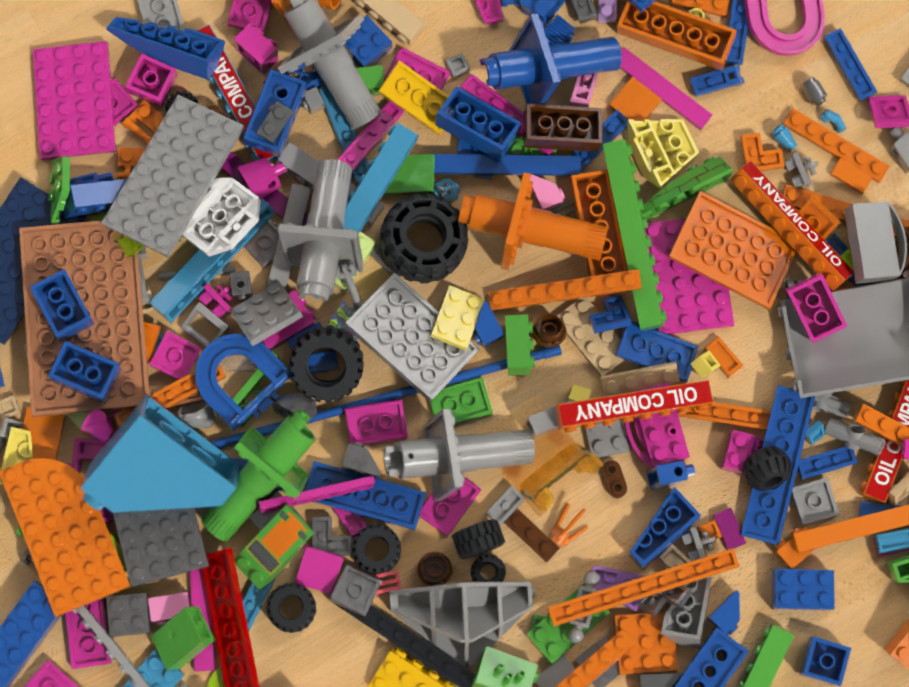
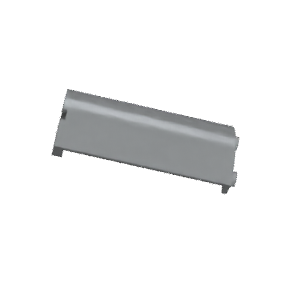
[777,277,909,398]

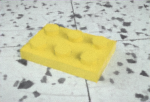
[430,285,485,351]

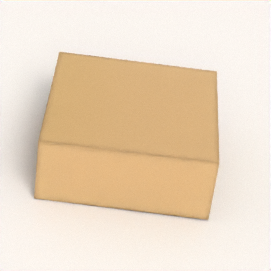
[0,395,22,420]

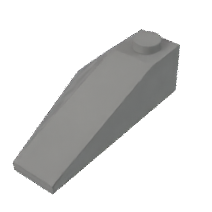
[661,576,712,649]

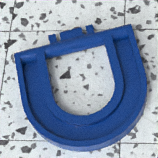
[195,334,292,431]

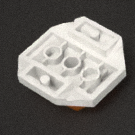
[182,178,261,257]

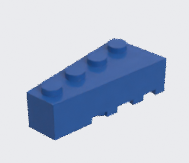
[629,486,701,570]

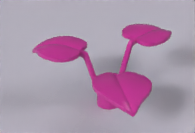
[81,408,126,442]

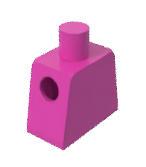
[237,158,287,200]

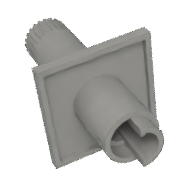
[278,0,381,129]
[278,159,364,301]
[383,409,535,502]

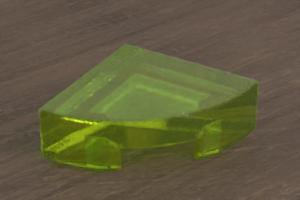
[118,238,145,258]

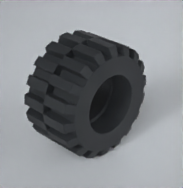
[452,519,505,559]
[352,524,401,574]
[266,583,316,633]

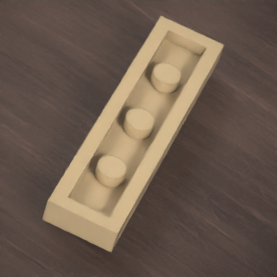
[600,361,680,397]

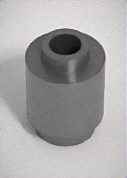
[802,77,828,106]

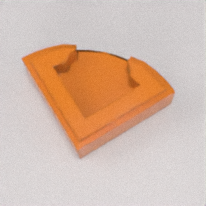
[697,519,723,539]

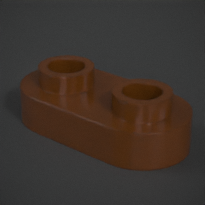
[601,460,627,499]

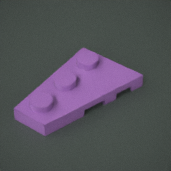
[585,566,644,612]

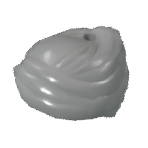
[177,402,215,429]

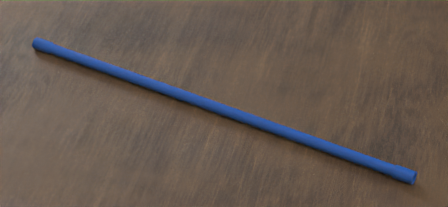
[209,345,562,448]

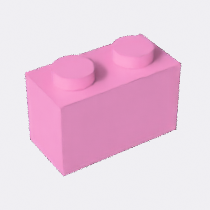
[148,592,191,626]

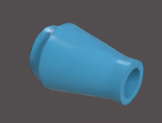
[771,124,798,152]

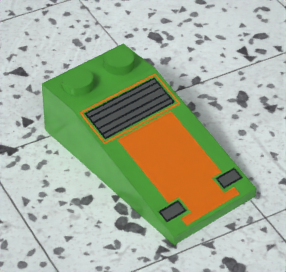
[234,504,315,590]

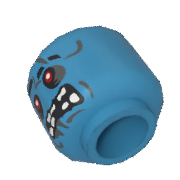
[430,178,460,203]

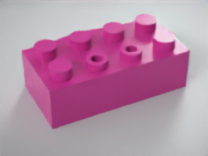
[624,383,690,469]

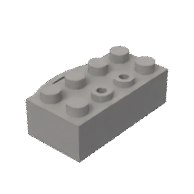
[844,201,907,284]

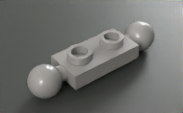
[568,571,600,644]

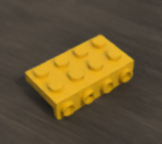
[367,648,456,687]

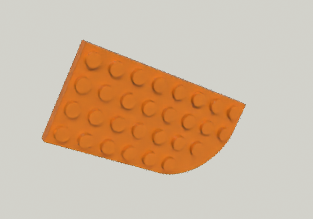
[0,458,130,617]

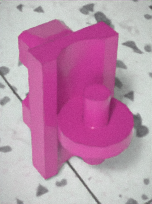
[198,283,233,318]

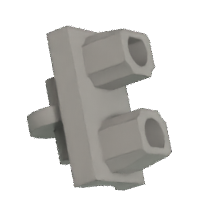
[785,152,819,188]
[681,527,716,561]

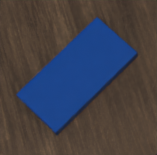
[615,321,699,383]

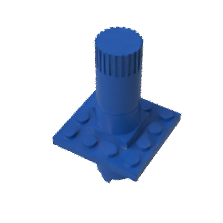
[479,13,622,105]

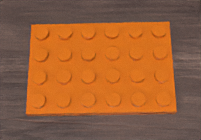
[668,191,796,310]

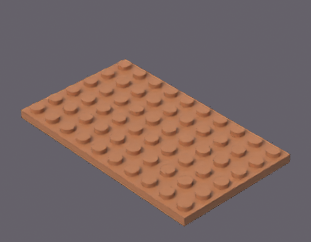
[19,220,150,417]

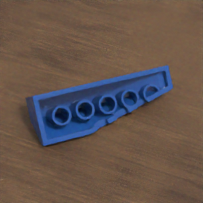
[106,17,225,80]

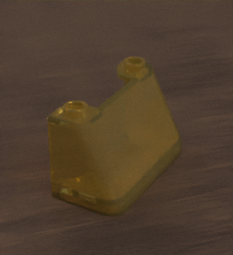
[519,443,604,517]

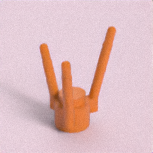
[549,504,588,548]

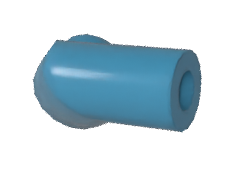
[820,110,847,133]

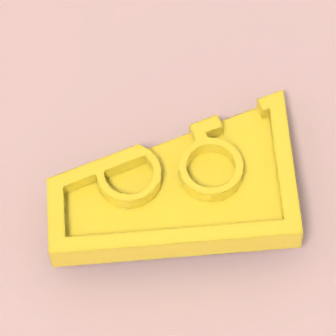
[0,427,33,486]

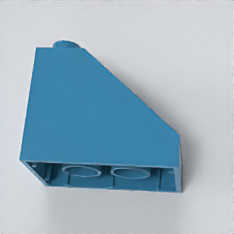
[81,394,240,512]

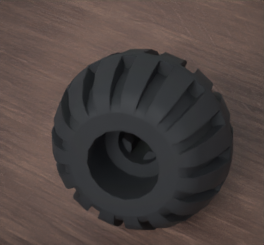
[743,446,792,491]

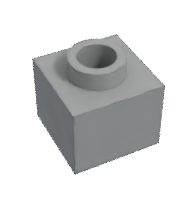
[302,87,325,115]

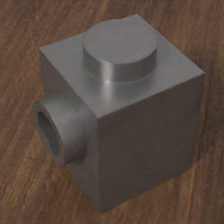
[230,271,253,301]

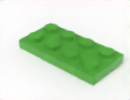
[526,583,610,664]

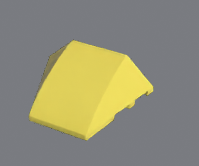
[627,119,699,188]

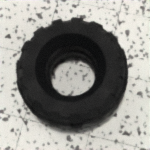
[379,193,469,284]

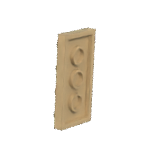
[558,297,625,376]

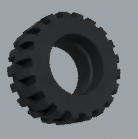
[289,325,364,403]

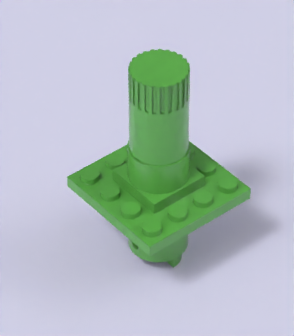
[201,409,316,542]

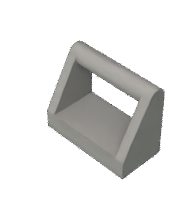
[181,302,230,348]

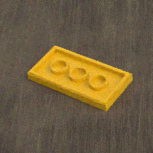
[378,61,449,135]

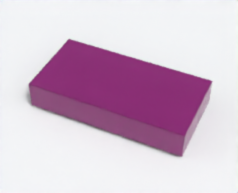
[713,508,746,550]

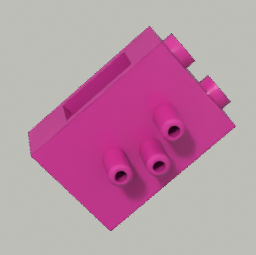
[262,290,316,351]

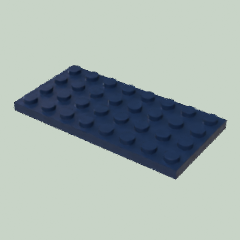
[0,177,86,346]

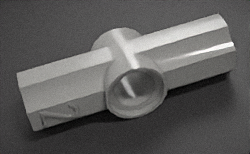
[812,393,851,418]
[825,418,886,456]

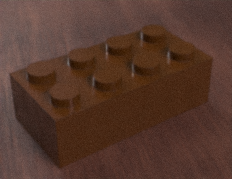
[523,103,602,152]

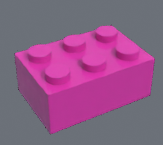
[785,272,847,343]

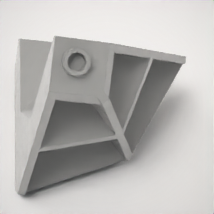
[390,582,535,666]

